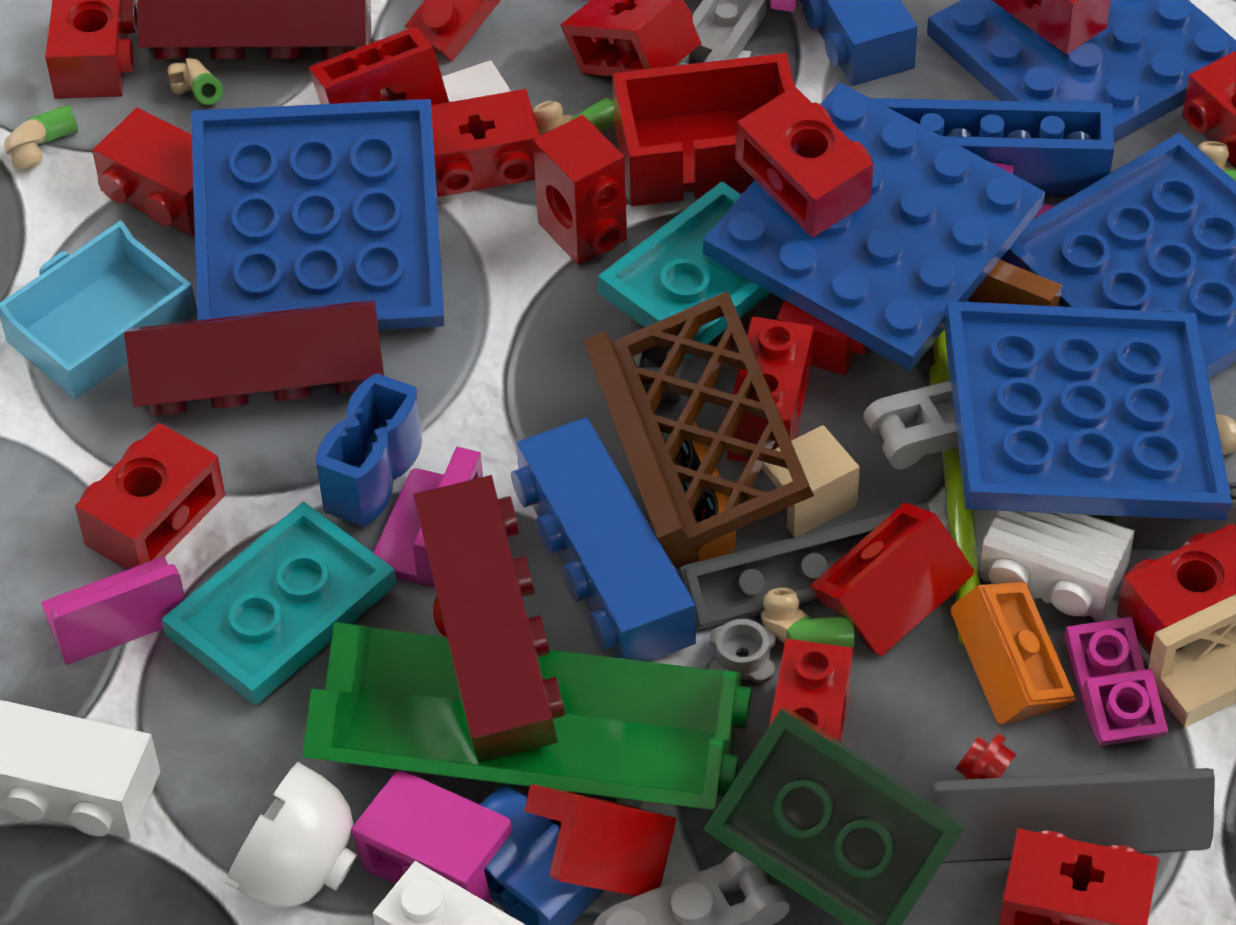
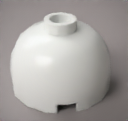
[226,762,358,907]

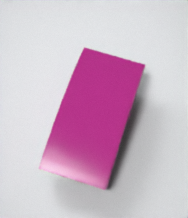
[1063,617,1168,746]

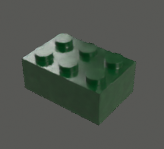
[703,707,965,925]

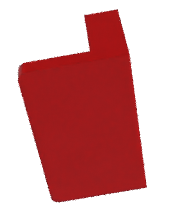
[810,502,974,656]
[524,784,677,896]

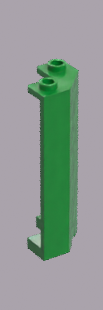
[302,622,752,810]

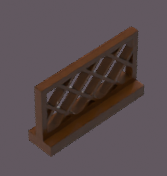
[583,291,814,570]

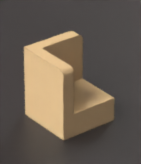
[762,425,860,537]

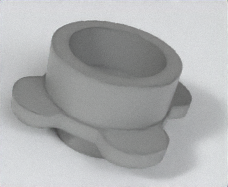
[709,619,775,684]

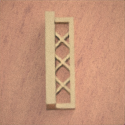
[1148,594,1236,728]

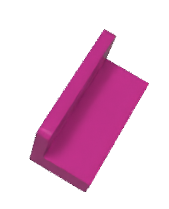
[373,446,483,588]
[41,556,185,665]
[351,770,512,904]

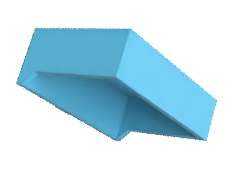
[0,220,197,399]

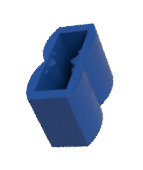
[316,373,422,527]
[480,784,605,925]

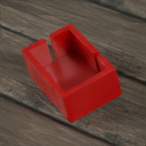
[612,53,795,207]

